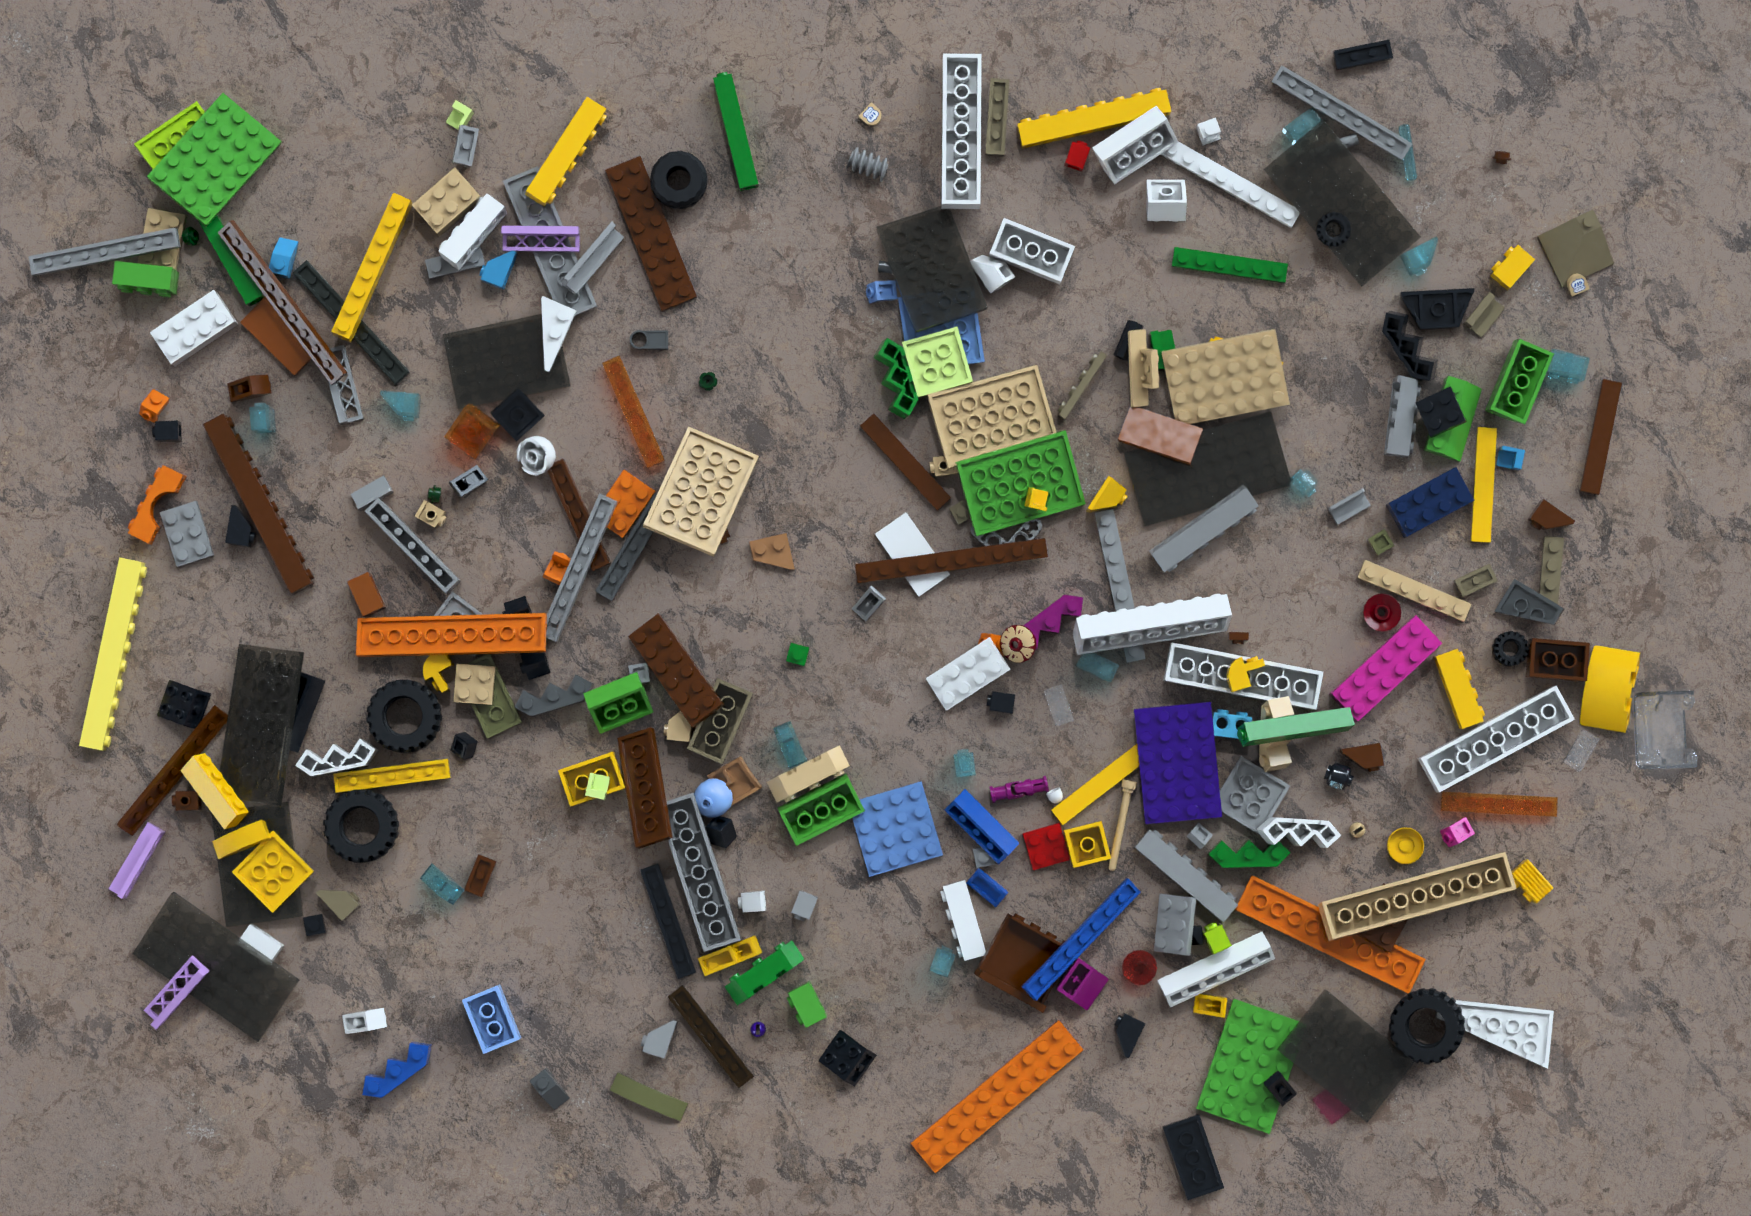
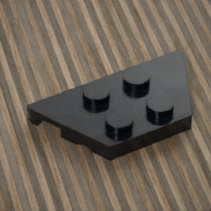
[1400,288,1475,330]

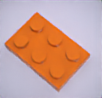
[606,470,656,538]

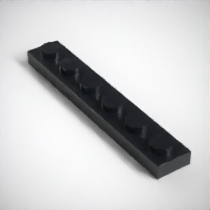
[640,863,696,979]

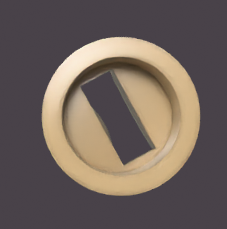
[1349,822,1365,838]

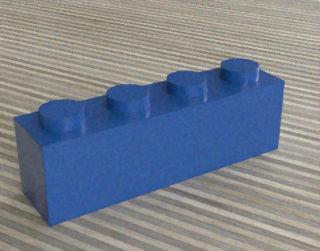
[944,789,1019,864]

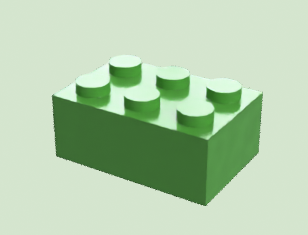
[112,261,179,297]
[583,672,654,734]

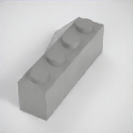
[1384,375,1421,458]

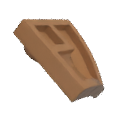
[707,756,762,806]

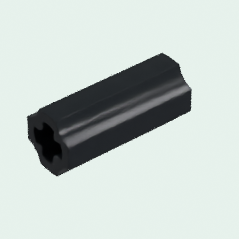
[1113,320,1144,362]

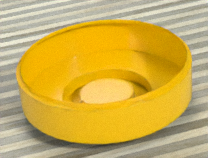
[1387,827,1424,864]

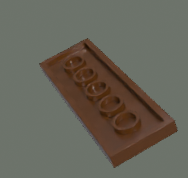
[628,613,724,728]
[617,727,673,849]

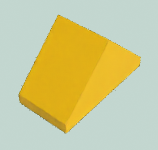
[1193,994,1227,1018]

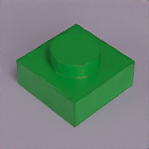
[786,643,809,666]

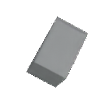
[852,586,886,622]

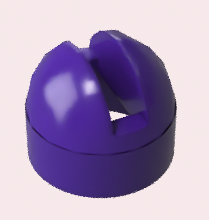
[750,1022,766,1037]

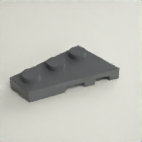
[1494,579,1564,625]

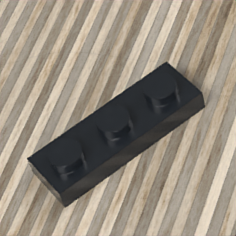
[1333,39,1393,70]

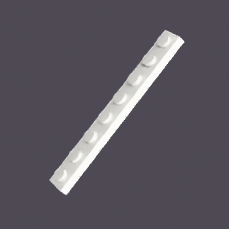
[1160,142,1301,228]

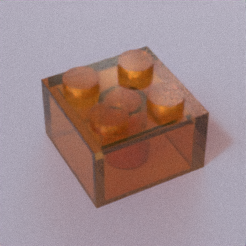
[444,403,501,459]

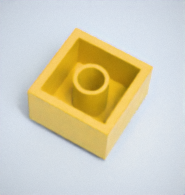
[1063,821,1111,868]

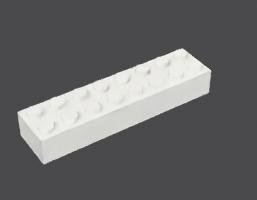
[941,54,981,209]
[1073,594,1232,655]
[1163,642,1323,710]
[1418,685,1575,792]

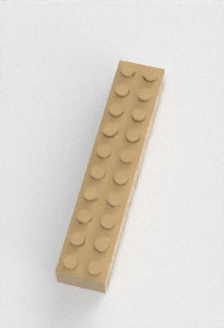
[1318,852,1517,941]

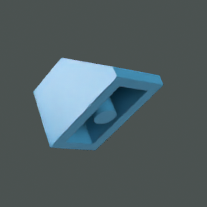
[269,237,299,279]
[479,250,518,290]

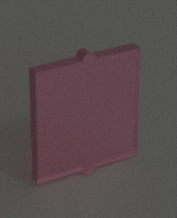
[1312,1078,1358,1124]

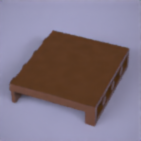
[974,913,1065,1013]

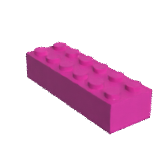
[1329,615,1442,722]

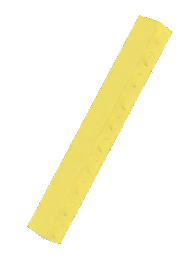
[79,557,147,751]

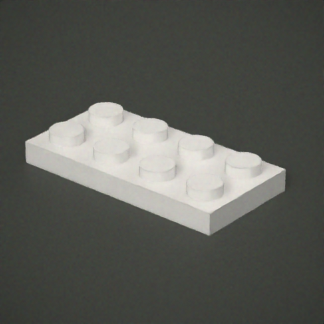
[926,637,1011,711]

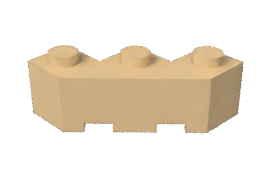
[1259,696,1294,772]
[767,745,850,802]

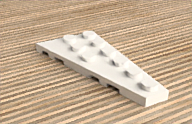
[1436,1000,1554,1069]

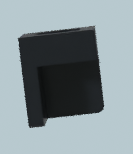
[706,816,737,848]

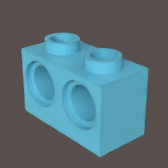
[1212,709,1252,739]

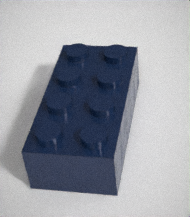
[1386,467,1474,538]

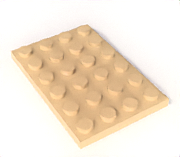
[1162,329,1290,424]
[927,365,1056,469]
[643,426,759,557]

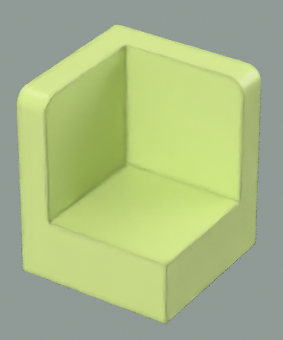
[446,100,474,130]
[585,773,610,800]

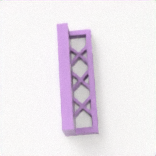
[501,226,580,252]
[109,822,165,899]
[144,955,210,1029]

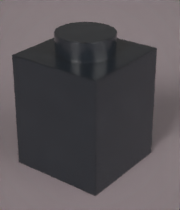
[152,420,182,442]
[986,691,1015,714]

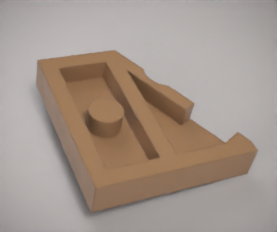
[749,533,795,570]

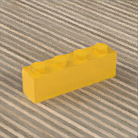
[1433,649,1485,729]
[180,753,249,829]

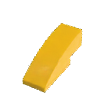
[212,820,271,860]
[698,935,762,976]

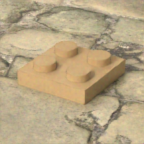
[454,664,496,705]

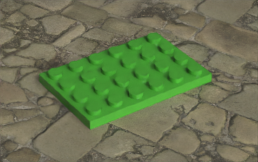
[147,93,282,227]
[955,430,1086,536]
[1196,998,1307,1134]

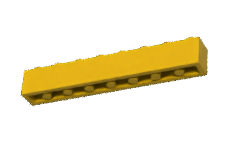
[1017,88,1171,149]
[331,193,412,343]

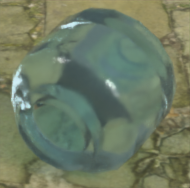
[1290,469,1318,498]

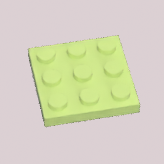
[902,327,973,398]

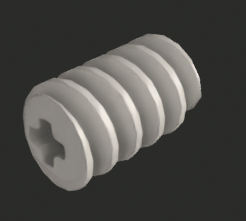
[846,147,888,182]

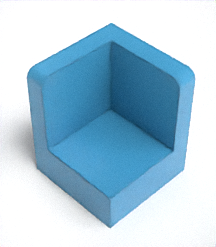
[1496,446,1525,470]

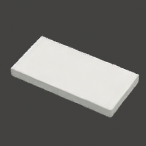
[875,512,950,597]

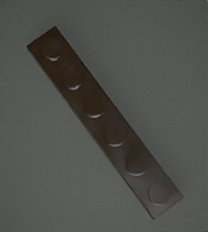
[668,985,754,1088]

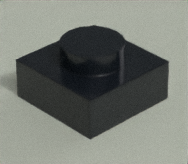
[303,914,326,936]

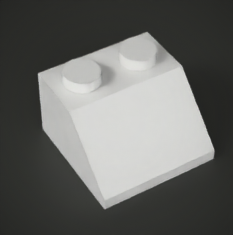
[1146,180,1187,222]

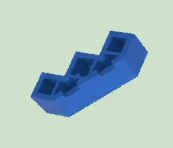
[362,1042,431,1098]

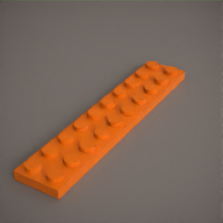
[356,613,547,657]
[1235,875,1426,993]
[911,1020,1083,1173]

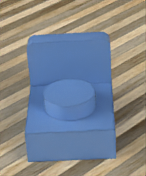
[866,280,898,303]

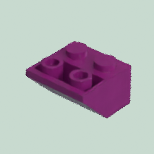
[1055,958,1109,1010]

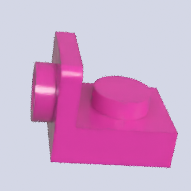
[1440,817,1475,847]

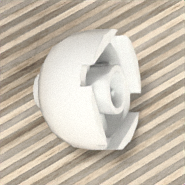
[517,436,556,476]

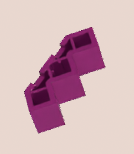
[1023,595,1083,650]

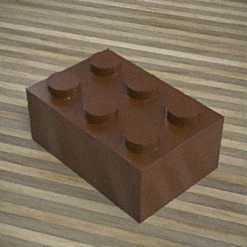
[1526,638,1590,682]

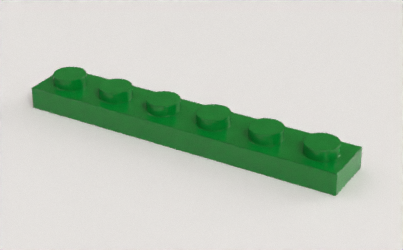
[1171,247,1288,283]

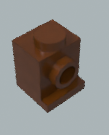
[172,791,202,811]

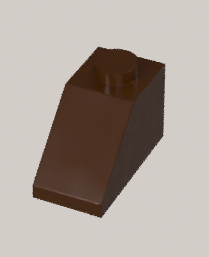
[227,374,271,402]
[1528,499,1575,530]
[1340,743,1384,772]

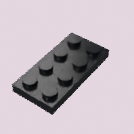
[1162,1114,1224,1200]

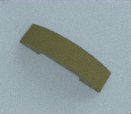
[610,1073,688,1121]

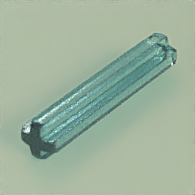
[1399,124,1417,181]

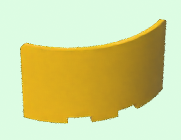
[1580,645,1640,733]

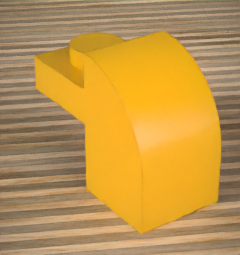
[423,655,454,693]
[1227,656,1265,692]

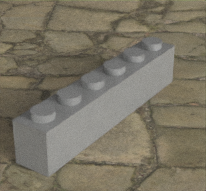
[1149,485,1259,572]
[365,498,461,594]
[1134,829,1238,922]

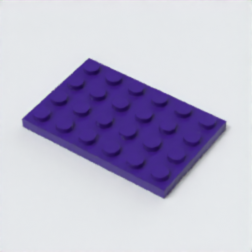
[1134,702,1222,824]

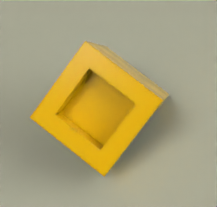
[1024,487,1048,511]

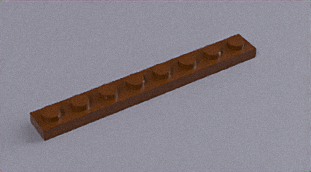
[117,705,230,836]

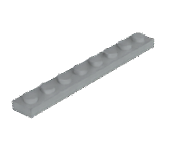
[1272,65,1412,161]
[29,228,180,276]
[546,494,618,642]
[1094,509,1146,663]

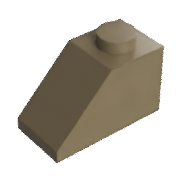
[316,890,361,921]

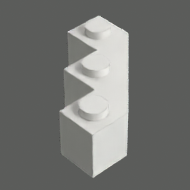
[295,739,378,776]
[1256,817,1341,848]

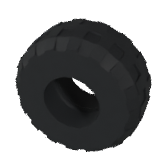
[650,151,708,209]

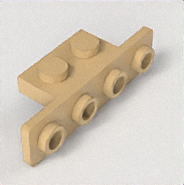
[1128,329,1159,407]

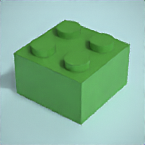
[787,981,827,1028]

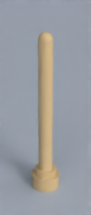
[1108,779,1137,871]

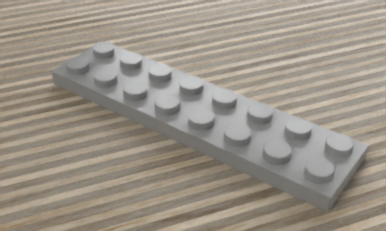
[503,166,597,317]

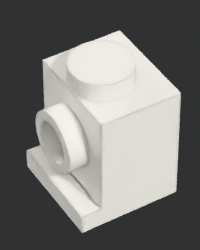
[1196,118,1221,146]

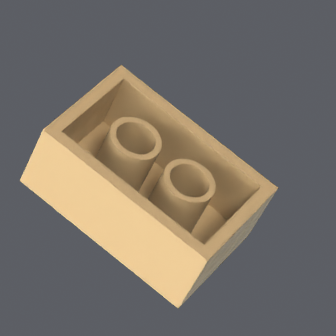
[412,168,481,237]

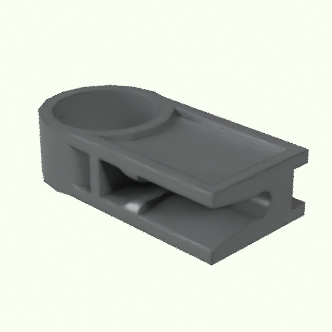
[630,330,668,350]

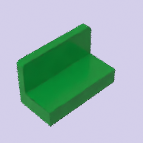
[1149,330,1175,371]

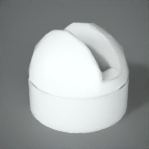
[1046,787,1063,803]

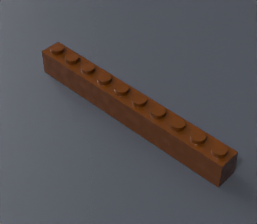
[203,414,314,595]

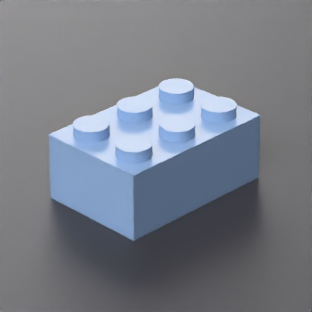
[462,984,521,1054]

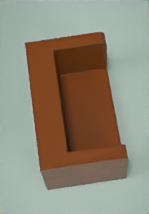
[347,572,386,617]

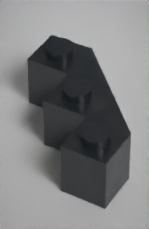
[1382,311,1438,381]
[502,596,551,680]

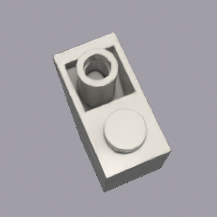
[970,255,1015,294]

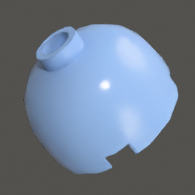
[694,779,733,818]

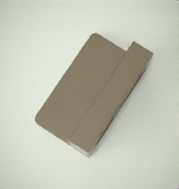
[1463,292,1504,337]

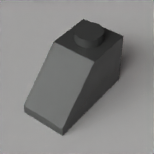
[530,1067,570,1110]

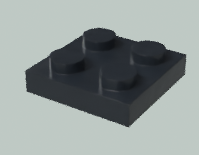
[1415,386,1467,438]
[490,387,545,441]

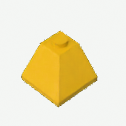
[1086,476,1127,513]

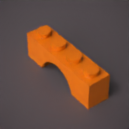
[128,465,187,545]

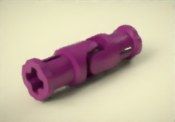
[989,776,1049,803]

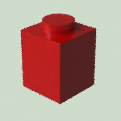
[1064,140,1090,172]

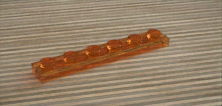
[602,355,665,468]
[1440,792,1558,817]

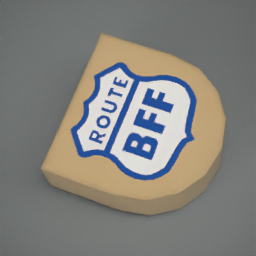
[859,102,881,126]
[1567,273,1589,296]

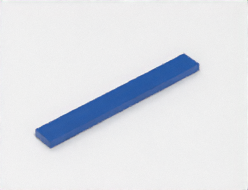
[1021,878,1141,1001]

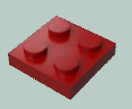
[1022,823,1070,870]

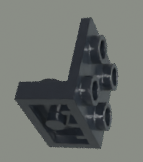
[157,680,211,729]
[819,1030,877,1087]

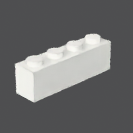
[439,194,507,270]
[940,880,986,961]

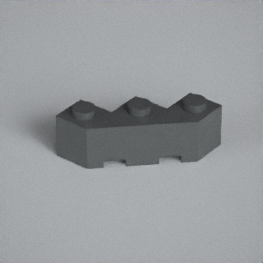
[515,675,594,717]

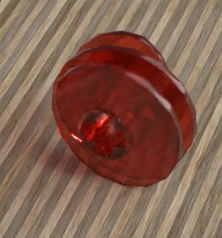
[1122,950,1157,985]

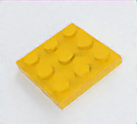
[232,831,314,913]

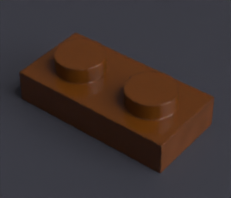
[464,854,497,897]

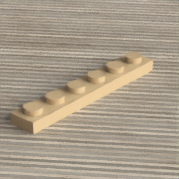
[1357,560,1471,622]

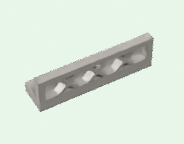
[561,222,624,295]
[328,345,364,425]

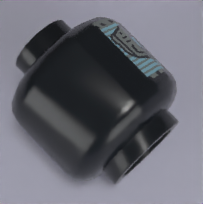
[1324,762,1354,790]

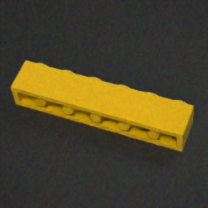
[525,97,607,207]

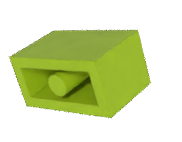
[1202,922,1232,954]

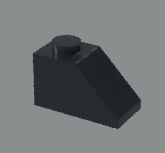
[225,505,256,548]
[1114,1012,1145,1058]

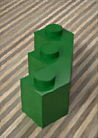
[873,338,918,419]
[1207,840,1291,868]
[724,940,805,1006]

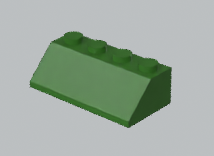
[1485,339,1554,424]
[1423,376,1482,462]
[777,773,865,846]

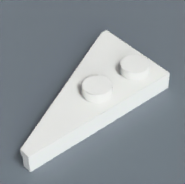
[541,296,577,372]

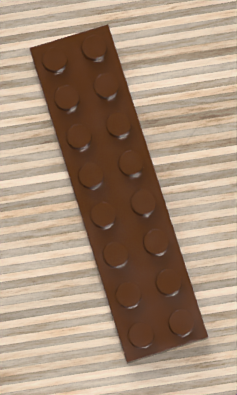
[605,156,697,311]

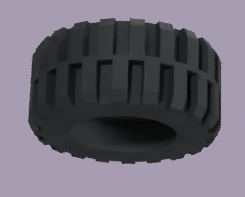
[366,679,442,753]
[323,789,399,863]
[1389,988,1465,1064]

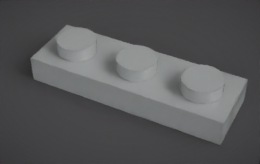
[425,246,486,279]

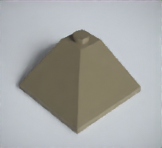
[1537,210,1614,288]

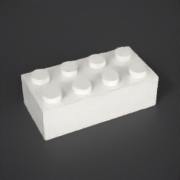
[1093,106,1178,184]
[989,218,1075,285]
[150,290,238,366]

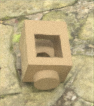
[929,456,958,477]
[415,500,447,529]

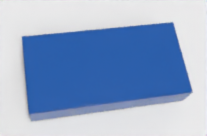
[966,868,1008,908]

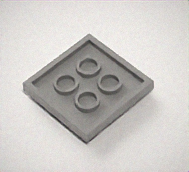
[1220,756,1290,835]

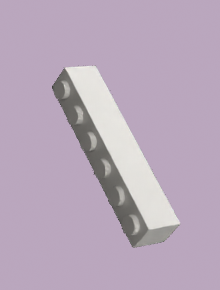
[1158,932,1275,1008]

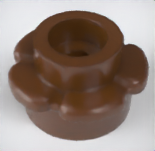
[1492,151,1511,164]

